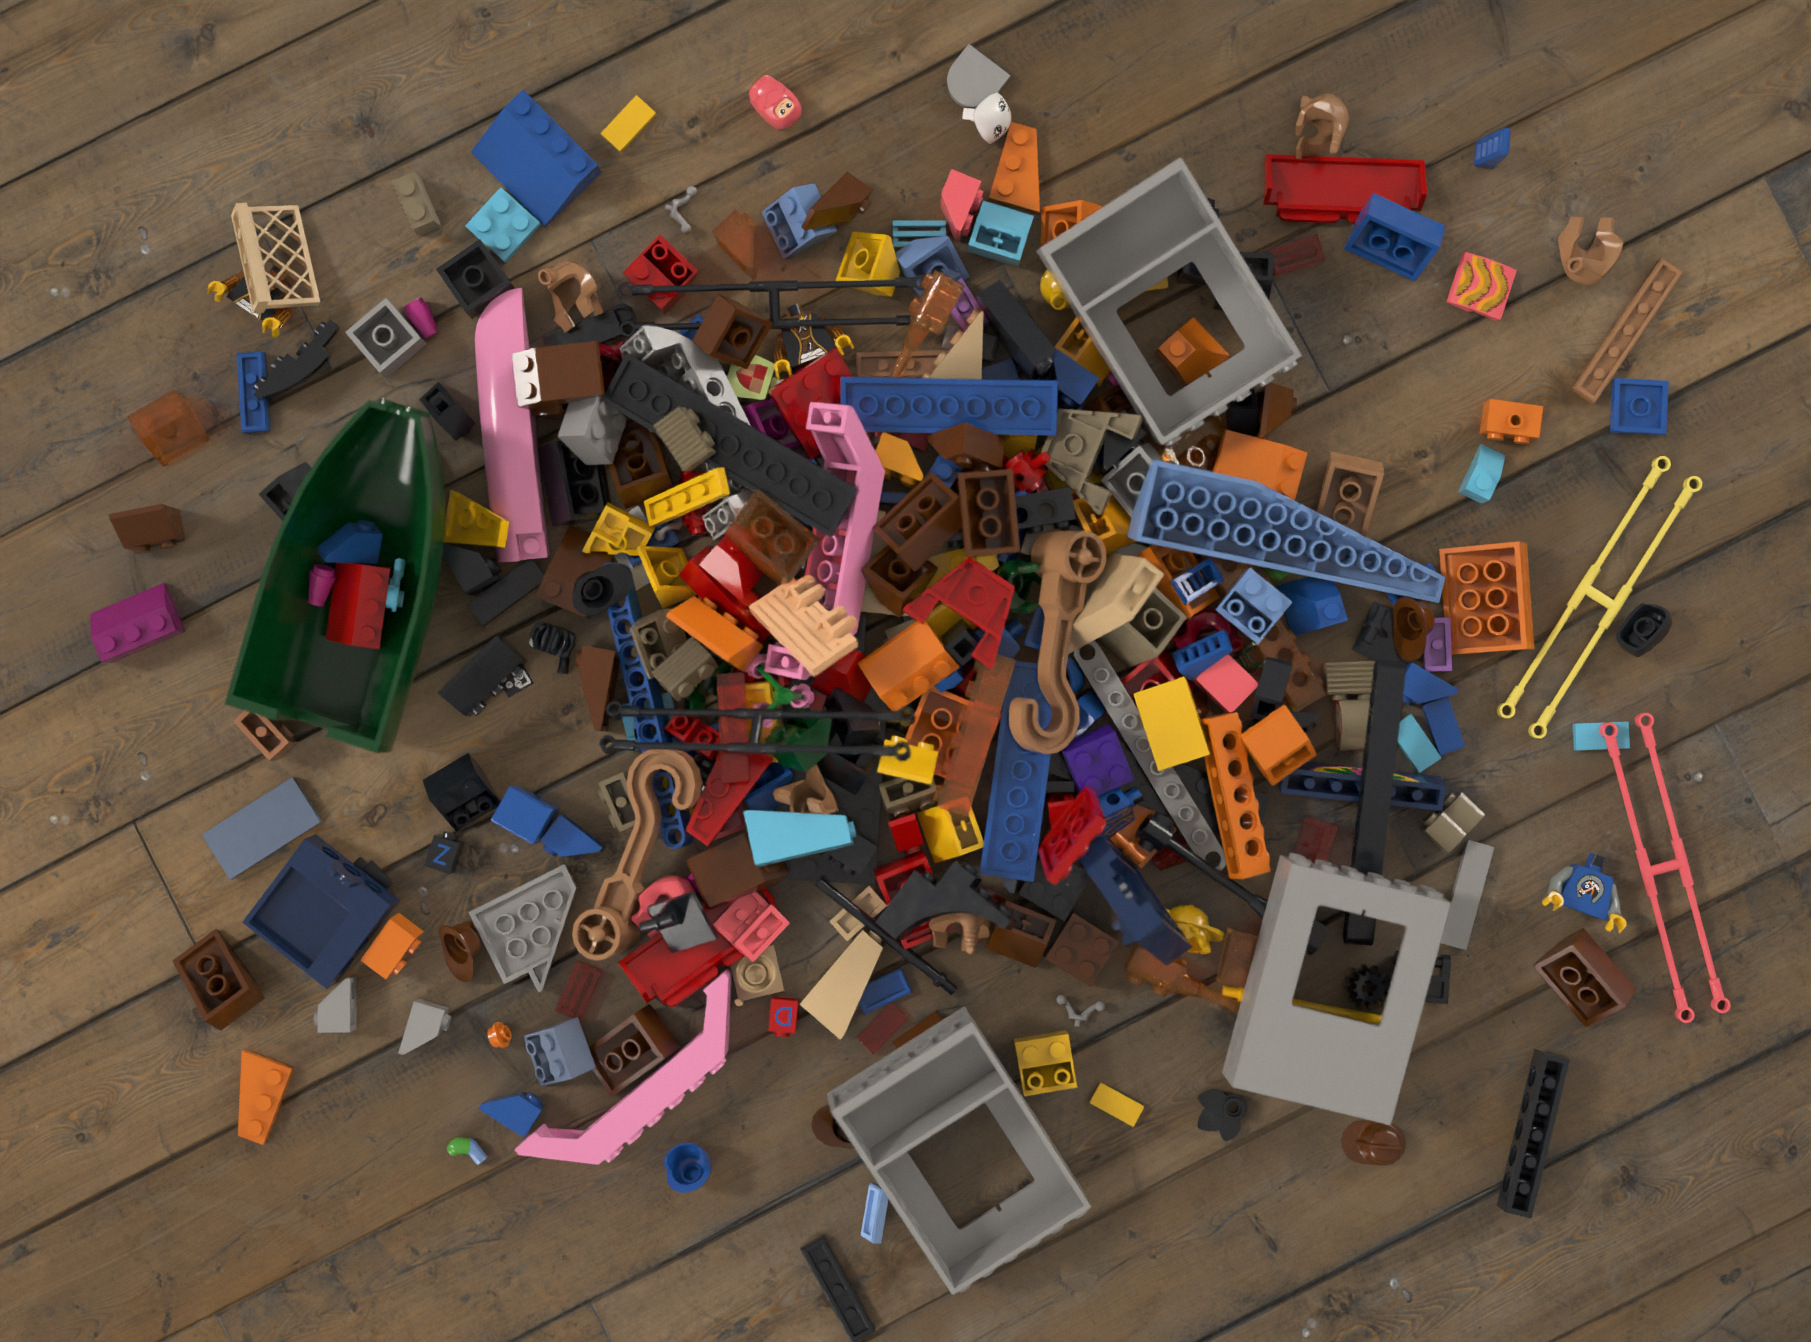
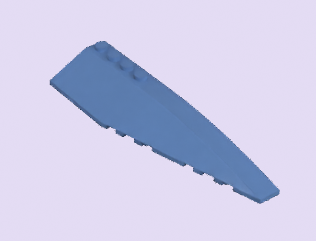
[1127,459,1446,603]

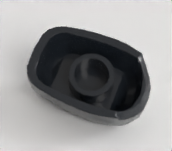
[1616,603,1672,657]

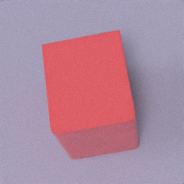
[1192,654,1258,713]

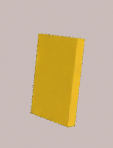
[1133,677,1211,771]

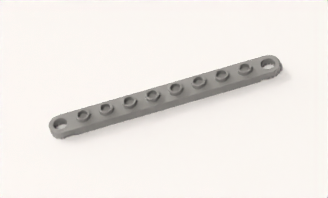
[1073,641,1226,871]

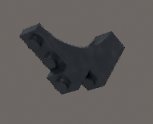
[876,861,1017,940]

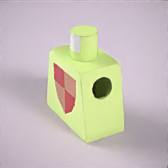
[727,355,783,403]

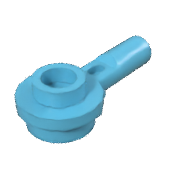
[385,558,406,612]

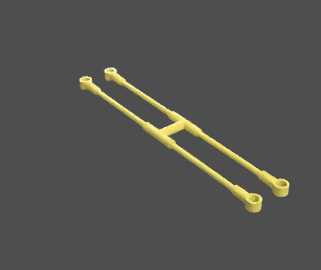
[1497,456,1702,738]

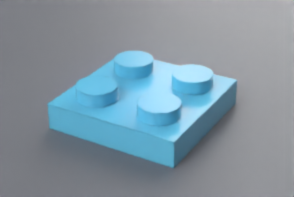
[465,187,541,263]

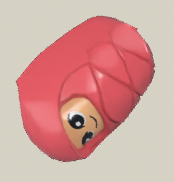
[749,75,802,130]

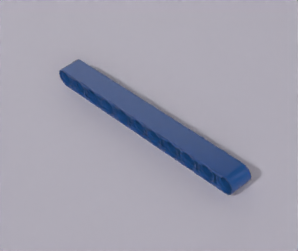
[603,563,694,849]

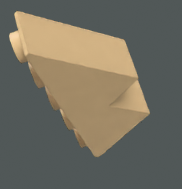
[921,308,983,379]

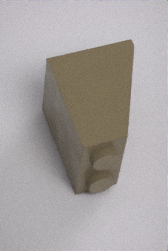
[1097,587,1187,667]

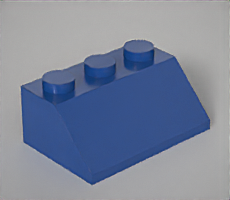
[1344,193,1445,281]

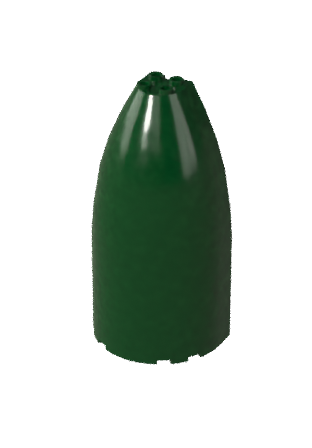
[225,398,445,753]

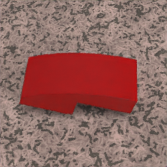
[664,707,726,761]

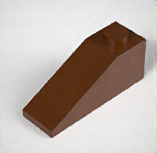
[801,172,873,231]

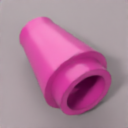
[403,297,439,339]
[308,564,337,606]

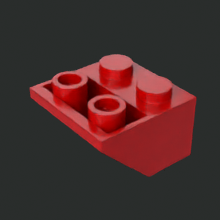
[623,234,699,315]

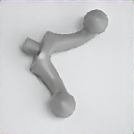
[665,186,697,234]
[655,516,686,541]
[1056,995,1105,1027]

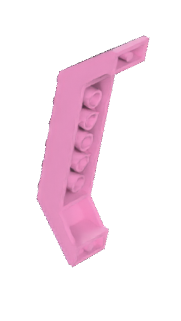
[764,402,885,680]
[515,968,732,1165]

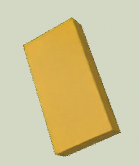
[600,95,657,153]

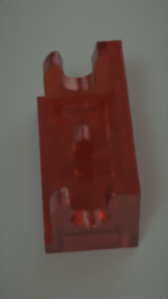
[1293,816,1338,863]

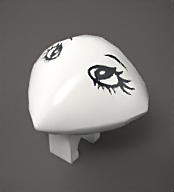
[962,92,1011,144]

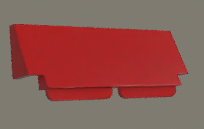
[1263,154,1427,224]
[618,888,778,1007]

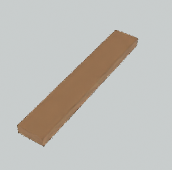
[1571,257,1684,404]

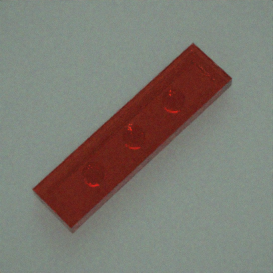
[717,672,750,783]

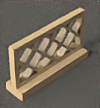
[231,203,320,313]

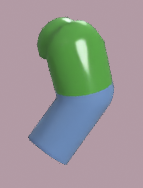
[447,1137,488,1165]

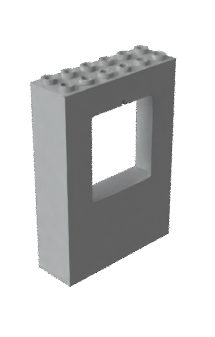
[1036,157,1302,446]
[1222,853,1451,1125]
[827,1006,1091,1295]

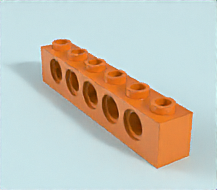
[1200,712,1271,879]

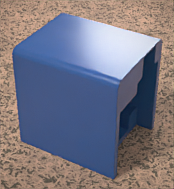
[491,785,560,845]

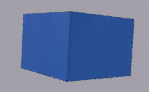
[1072,690,1107,740]

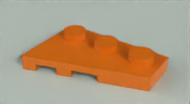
[989,122,1040,214]
[238,1049,294,1145]

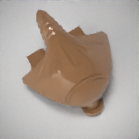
[1296,93,1349,159]
[1558,217,1623,285]
[538,261,605,333]
[773,763,839,815]
[929,913,991,954]

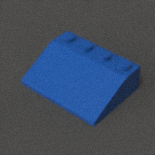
[471,90,602,228]

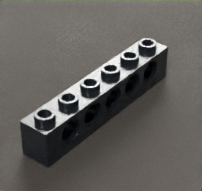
[945,487,1076,548]
[1497,1049,1570,1219]

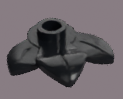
[1197,1090,1247,1141]

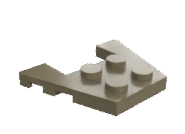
[1041,409,1144,515]

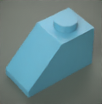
[1458,444,1505,504]

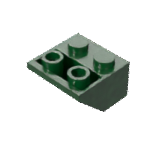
[764,707,832,772]

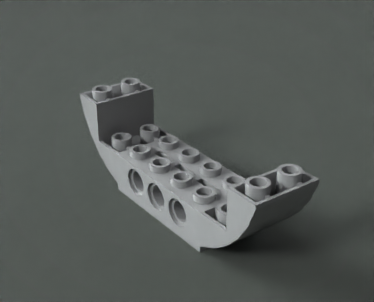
[619,326,759,540]

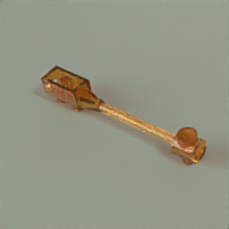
[866,270,965,438]
[1124,942,1241,1013]

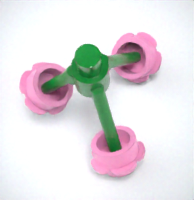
[746,653,814,728]

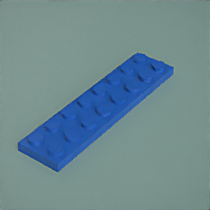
[841,376,1058,435]
[979,660,1052,882]

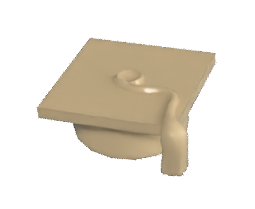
[731,945,785,1007]

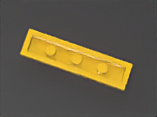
[644,468,730,527]

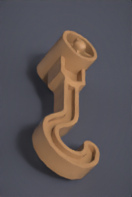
[1009,531,1106,754]
[572,749,702,961]

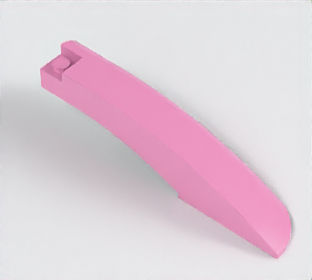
[475,288,550,562]

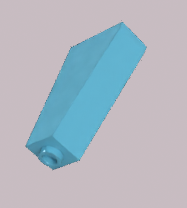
[743,810,857,867]

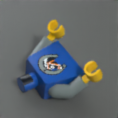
[1542,853,1626,933]

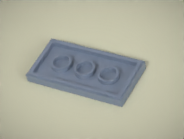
[202,777,323,880]

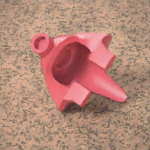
[631,875,696,939]

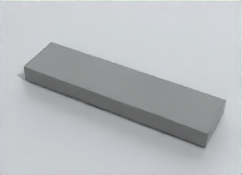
[1440,840,1494,950]

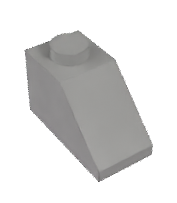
[314,976,357,1033]
[398,998,452,1055]

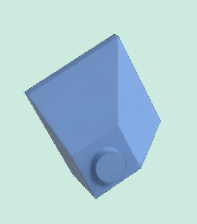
[895,236,970,307]

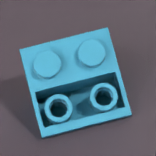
[968,201,1034,267]

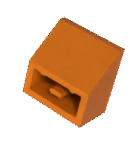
[1240,705,1317,786]

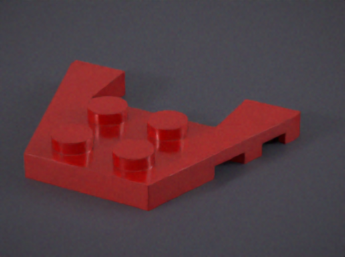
[902,557,1015,670]

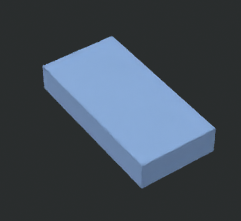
[861,1183,888,1244]

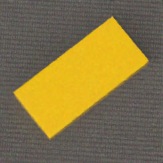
[1089,1082,1145,1127]

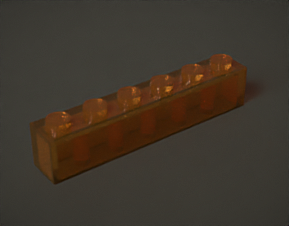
[933,654,1016,817]

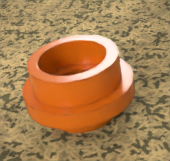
[487,1022,512,1048]

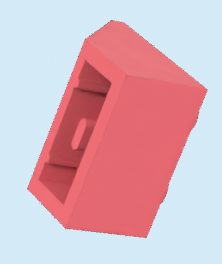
[940,169,984,243]

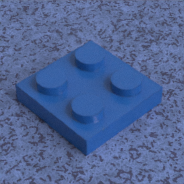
[1610,378,1669,435]

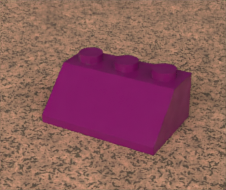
[90,583,186,663]

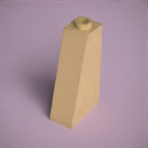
[800,929,885,1040]

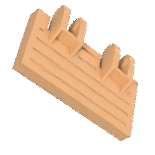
[749,575,858,676]

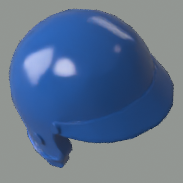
[664,1142,711,1193]

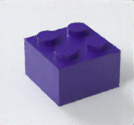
[1061,724,1134,796]

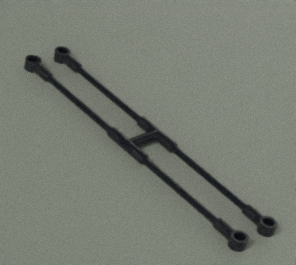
[617,273,931,337]
[599,701,916,761]

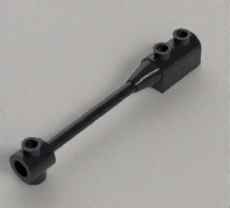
[1136,811,1331,955]

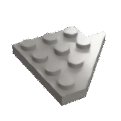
[468,864,578,993]

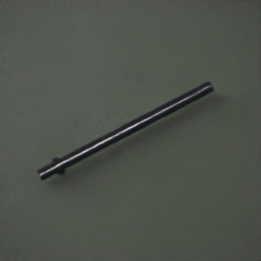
[815,877,957,995]

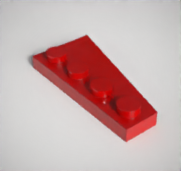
[686,728,773,847]

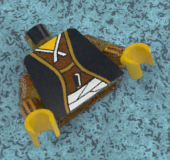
[207,265,294,338]
[773,303,854,379]

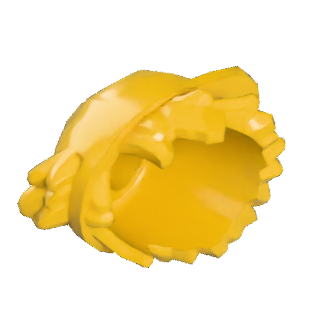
[1165,904,1225,955]

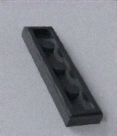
[800,1234,876,1342]

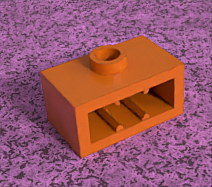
[1480,399,1543,445]
[360,913,424,979]

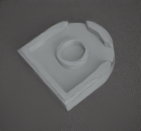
[947,44,1011,108]

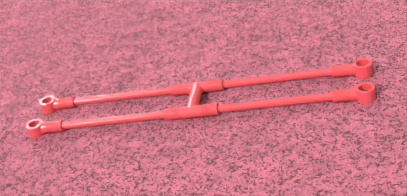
[1599,713,1731,1023]

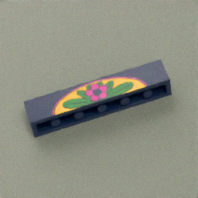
[1277,762,1447,811]

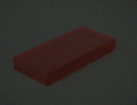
[857,1002,908,1055]

